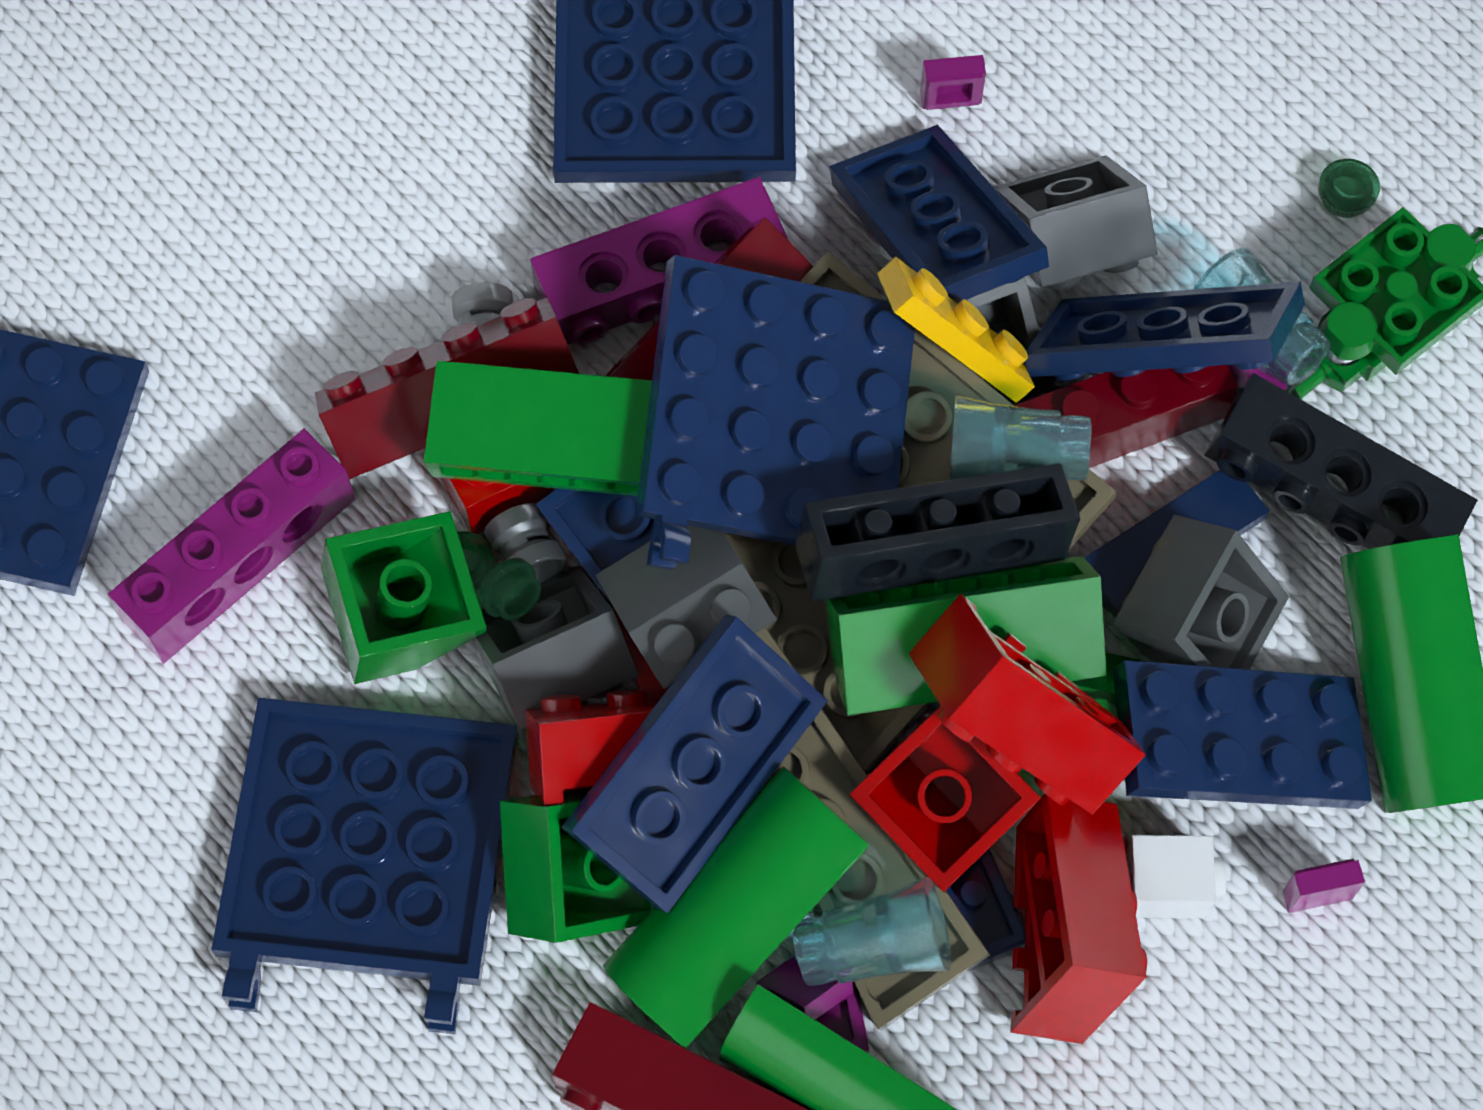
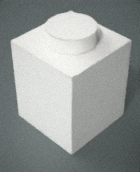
[1126,835,1226,918]

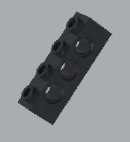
[1204,373,1478,549]
[795,463,1080,602]

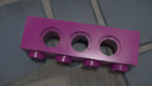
[530,176,788,345]
[107,428,356,664]

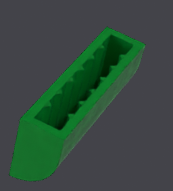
[424,361,652,496]
[1340,534,1483,813]
[826,556,1107,715]
[603,766,870,1049]
[719,984,957,1110]

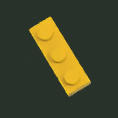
[877,257,1035,403]

